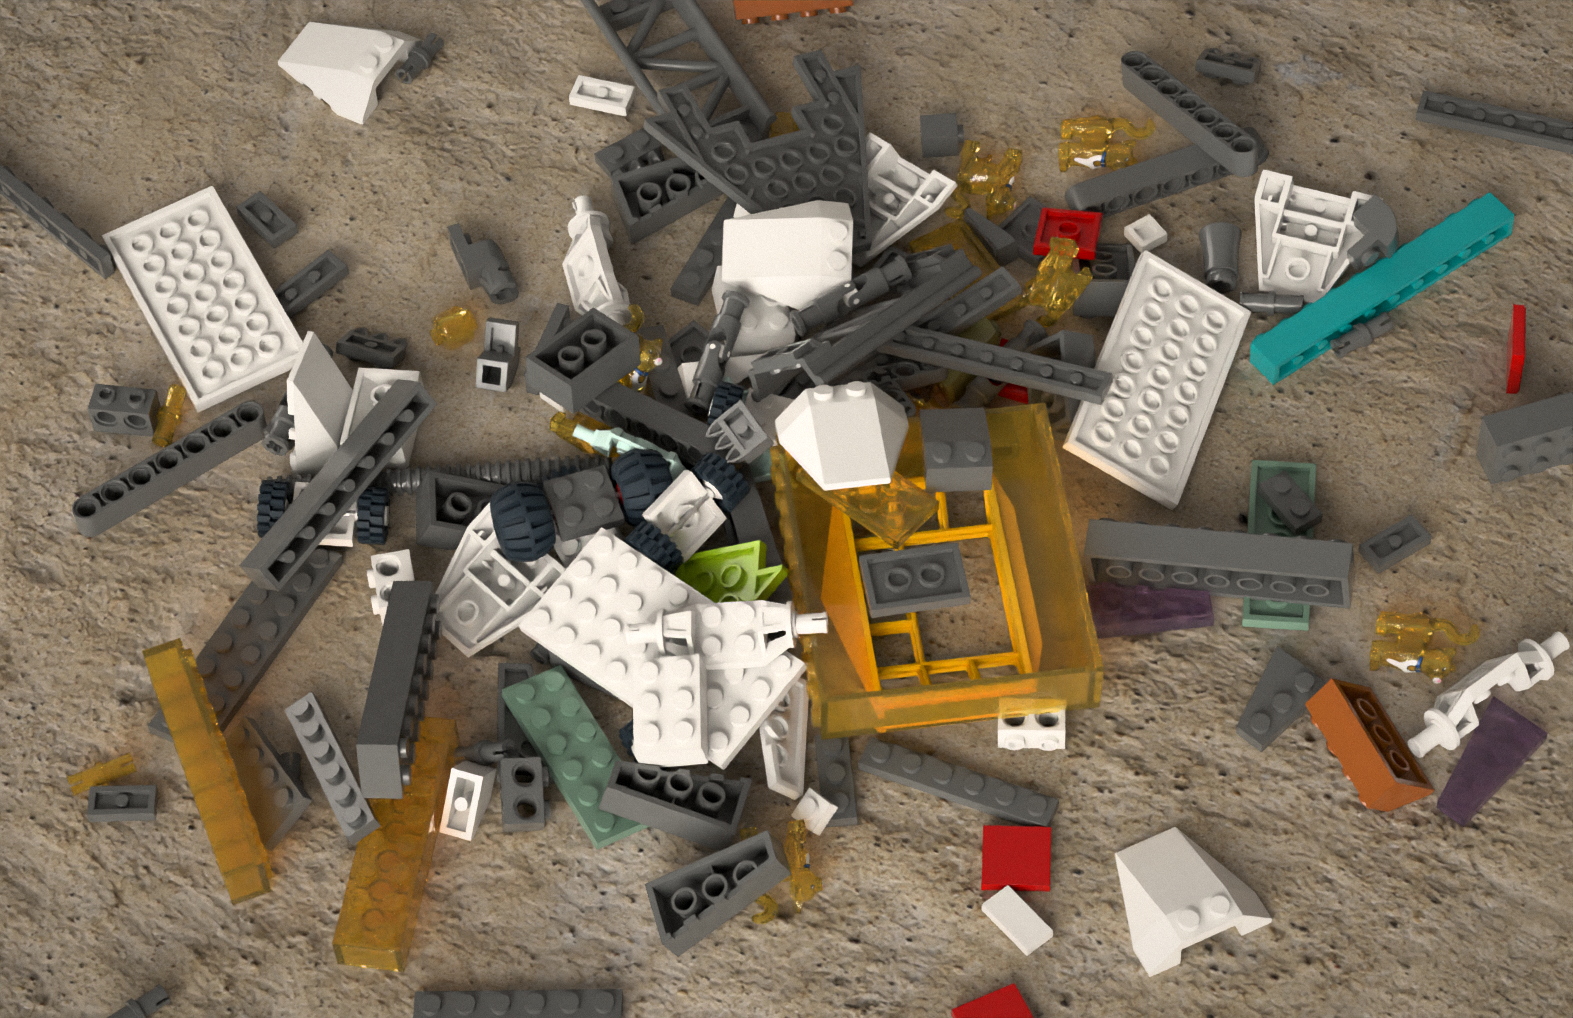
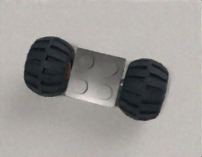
[490,448,673,562]

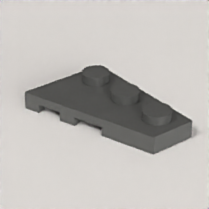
[1236,646,1327,752]

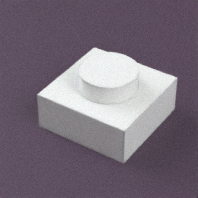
[1124,214,1167,254]
[791,788,838,836]

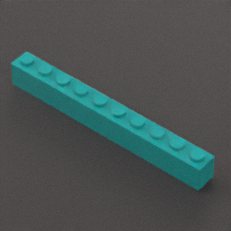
[1249,192,1515,385]

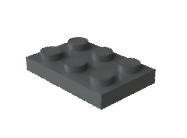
[859,542,971,618]

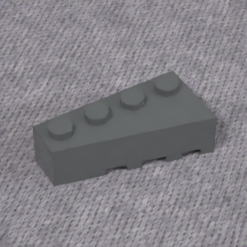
[611,157,724,245]
[598,760,752,851]
[645,830,792,957]

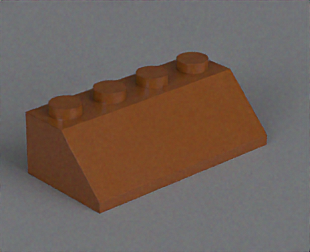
[732,0,853,25]
[1305,678,1435,812]

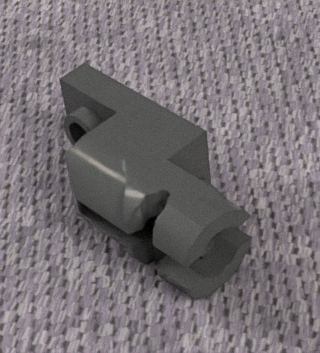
[447,223,519,305]

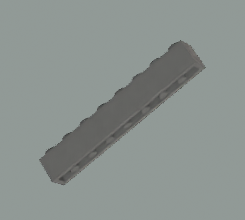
[239,379,437,592]

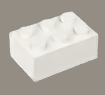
[712,266,796,358]
[633,654,708,768]

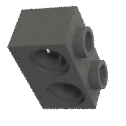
[87,384,162,437]
[499,757,551,832]

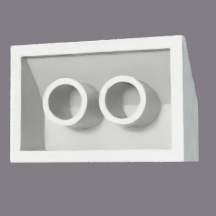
[340,367,424,470]

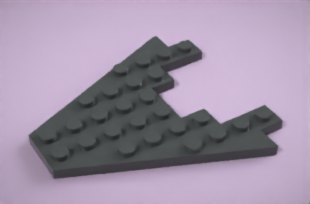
[643,49,872,255]

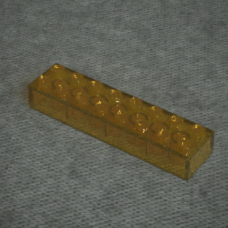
[142,638,274,905]
[332,716,460,972]

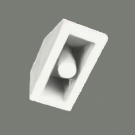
[439,760,496,841]

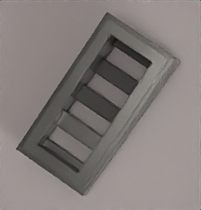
[964,207,1018,269]

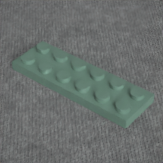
[1242,460,1316,631]
[502,665,650,850]

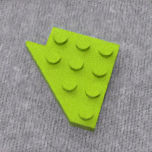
[675,540,789,603]

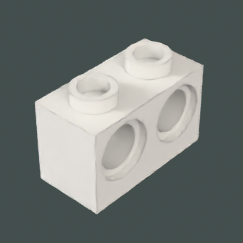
[367,549,415,625]
[998,696,1066,751]

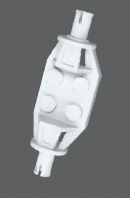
[562,195,635,328]
[626,600,829,670]
[1408,631,1570,758]

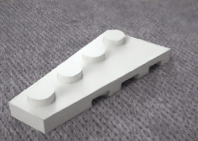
[759,678,810,800]

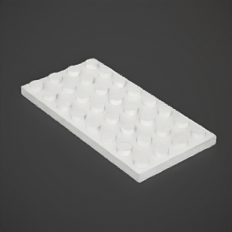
[102,186,303,412]
[1062,250,1251,510]
[518,527,807,770]

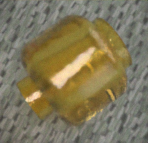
[429,305,478,351]

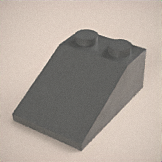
[1070,243,1135,319]
[1024,330,1095,440]
[919,407,993,493]
[416,471,505,550]

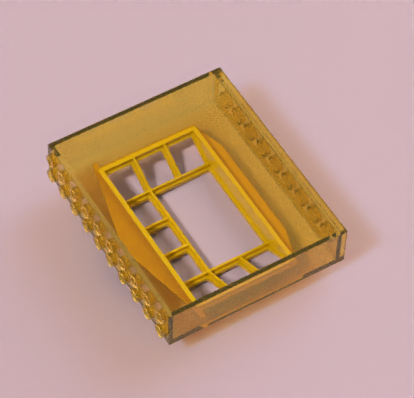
[770,403,1104,740]

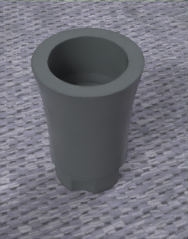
[1198,222,1242,294]

